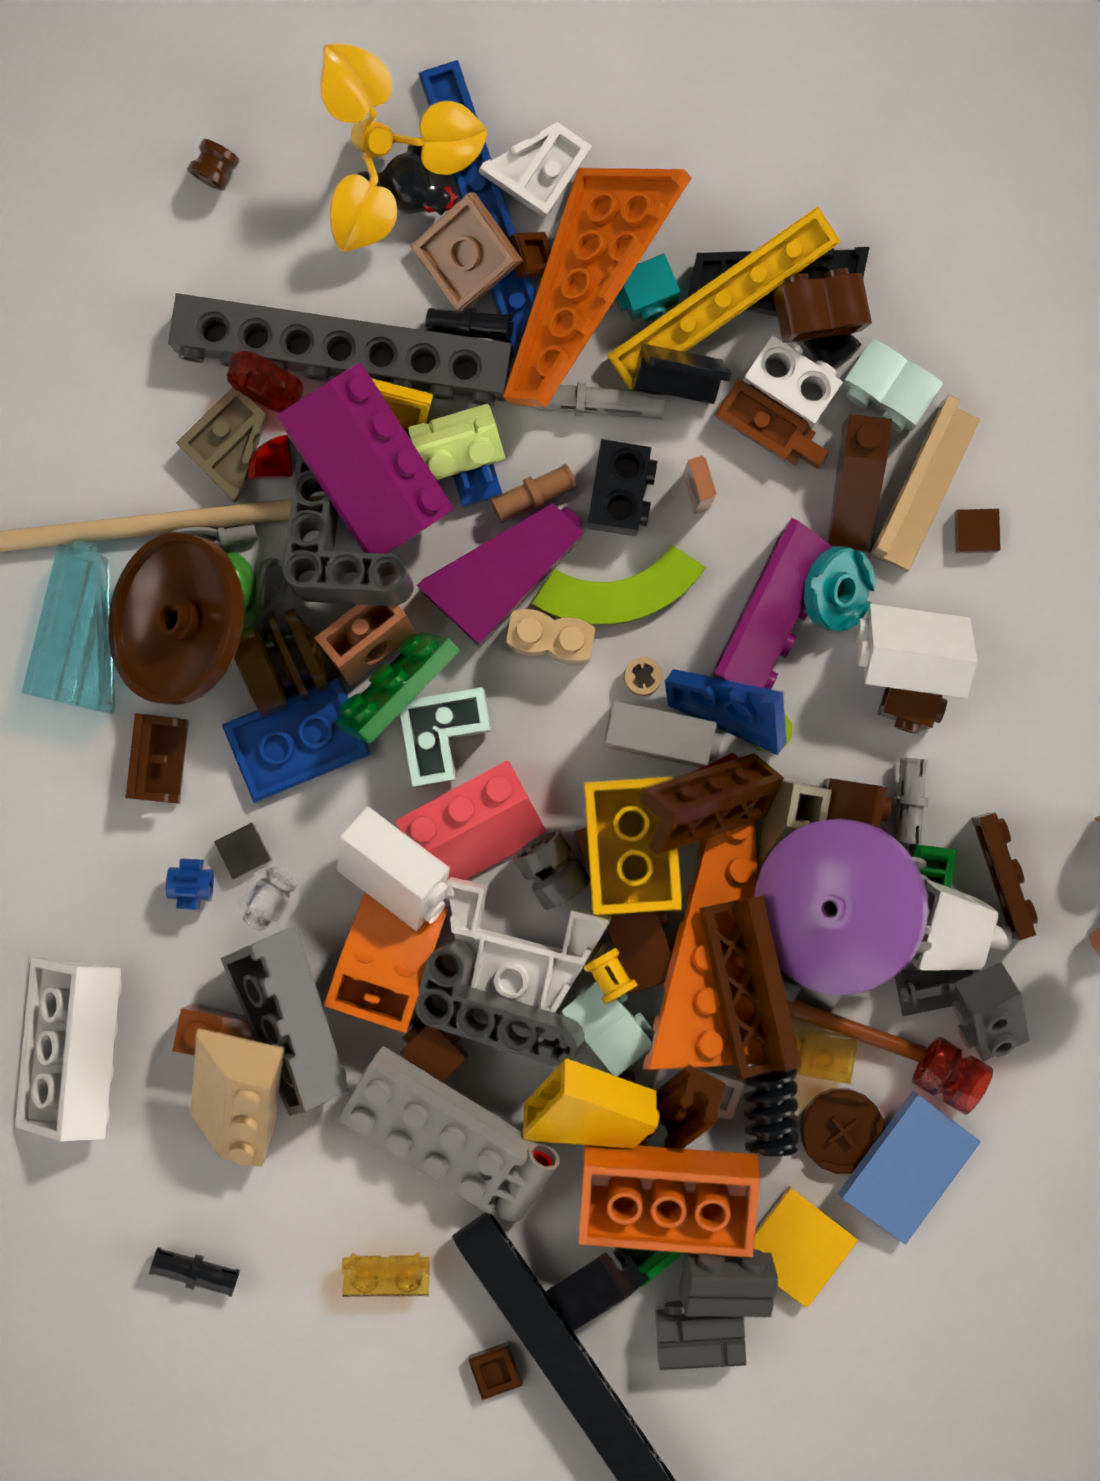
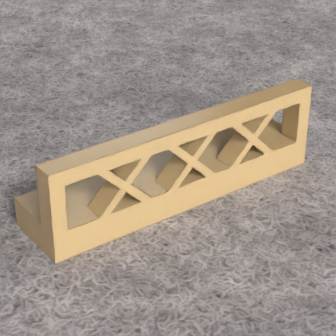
[869,394,981,572]

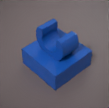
[453,463,502,508]

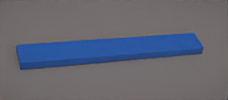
[418,60,537,362]

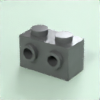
[952,962,1030,1061]

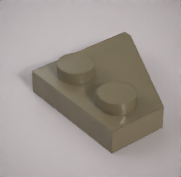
[176,384,268,502]

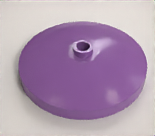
[754,819,928,995]

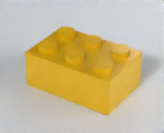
[584,777,682,915]

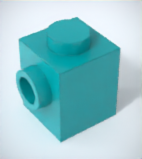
[615,253,681,322]

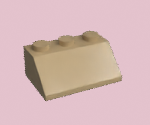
[191,1028,284,1168]

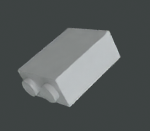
[603,700,722,768]

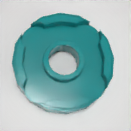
[803,546,875,631]

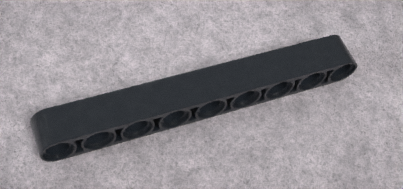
[452,1212,676,1481]

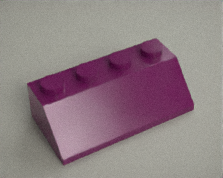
[276,362,454,554]
[710,517,832,689]

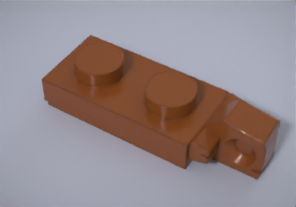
[715,379,829,469]

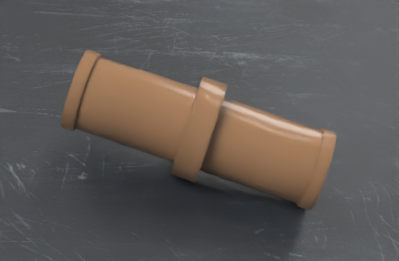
[490,463,577,523]

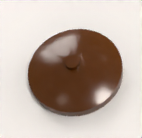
[108,532,244,705]

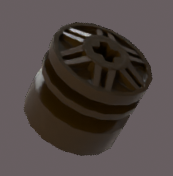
[234,608,330,719]

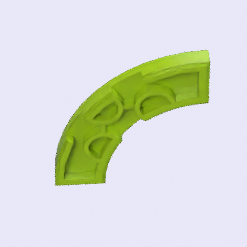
[532,544,706,625]

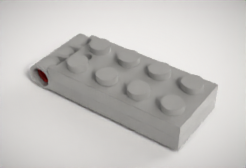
[338,1045,560,1222]

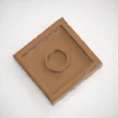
[410,192,523,311]

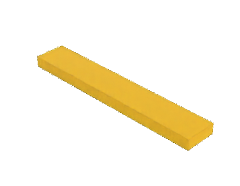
[607,206,841,390]

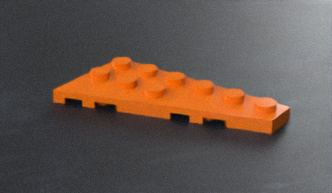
[503,168,692,407]

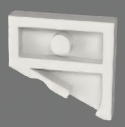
[478,122,592,218]

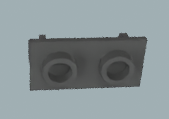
[894,969,980,1016]

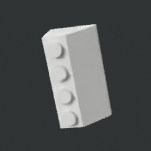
[15,958,122,1141]

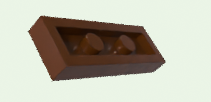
[971,812,1038,940]

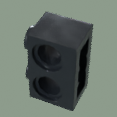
[587,439,658,537]

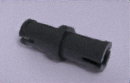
[425,307,514,341]
[149,1247,240,1297]

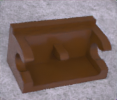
[125,713,189,804]
[647,1065,725,1149]

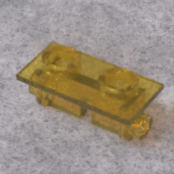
[342,1252,430,1297]

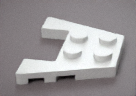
[446,877,611,1033]

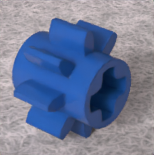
[166,858,214,910]

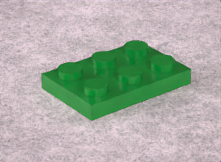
[334,632,460,744]

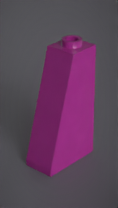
[417,503,584,647]

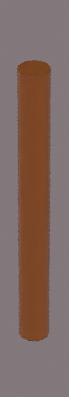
[787,1000,927,1063]

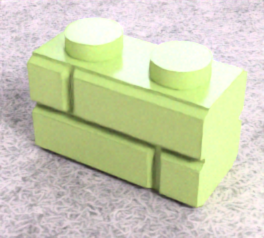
[408,403,506,480]

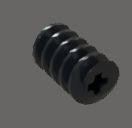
[743,1064,799,1157]

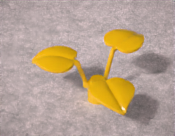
[320,43,487,252]

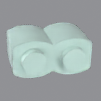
[841,338,944,432]
[561,979,655,1076]

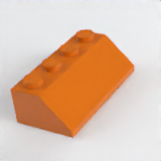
[578,1145,760,1258]

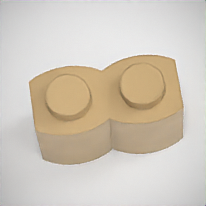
[506,609,596,665]

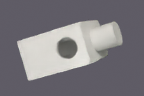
[910,880,1012,970]

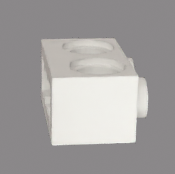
[743,335,843,429]

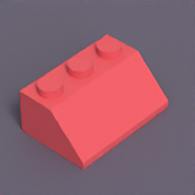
[395,760,547,880]

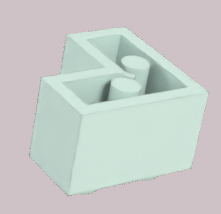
[400,687,492,788]

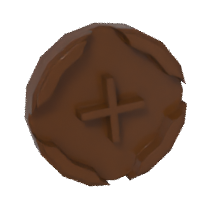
[799,1088,885,1174]

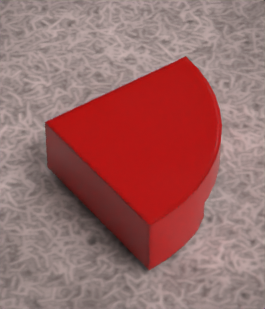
[248,435,293,480]

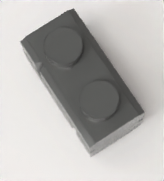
[679,1249,778,1317]
[655,1301,746,1370]

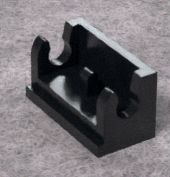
[546,1248,649,1332]

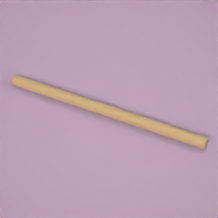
[0,495,339,552]

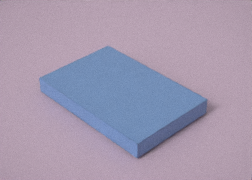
[837,1091,981,1245]

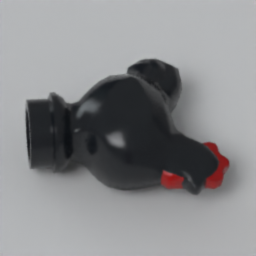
[358,145,457,215]

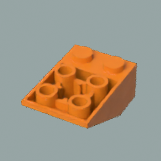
[324,892,449,1033]

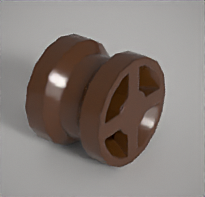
[187,139,240,191]

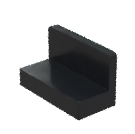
[632,343,732,404]

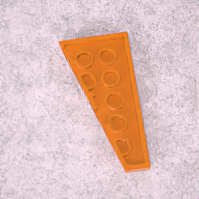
[642,821,766,1070]

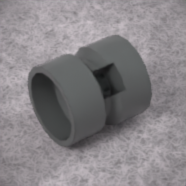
[513,829,590,910]

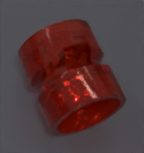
[912,1036,993,1115]

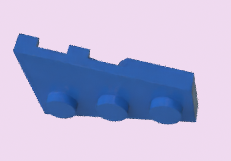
[665,669,786,755]

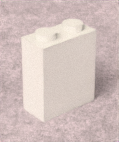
[856,604,978,698]
[337,806,450,931]

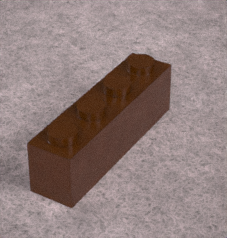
[574,827,675,994]

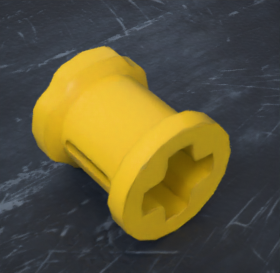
[583,948,638,1005]

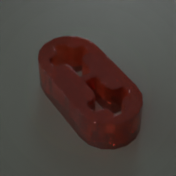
[227,351,304,413]

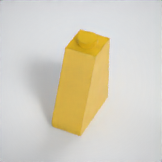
[522,1058,660,1149]

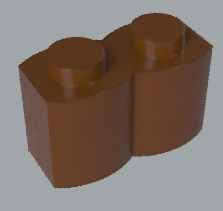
[773,268,872,343]

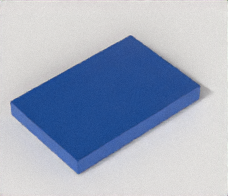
[222,676,372,803]

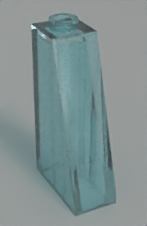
[21,540,115,714]

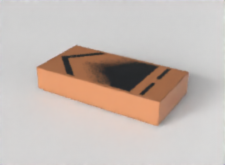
[683,455,717,514]

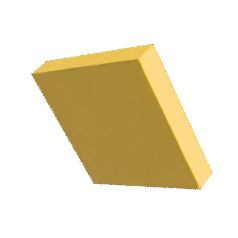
[754,1186,859,1308]

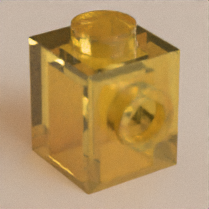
[795,1029,858,1084]

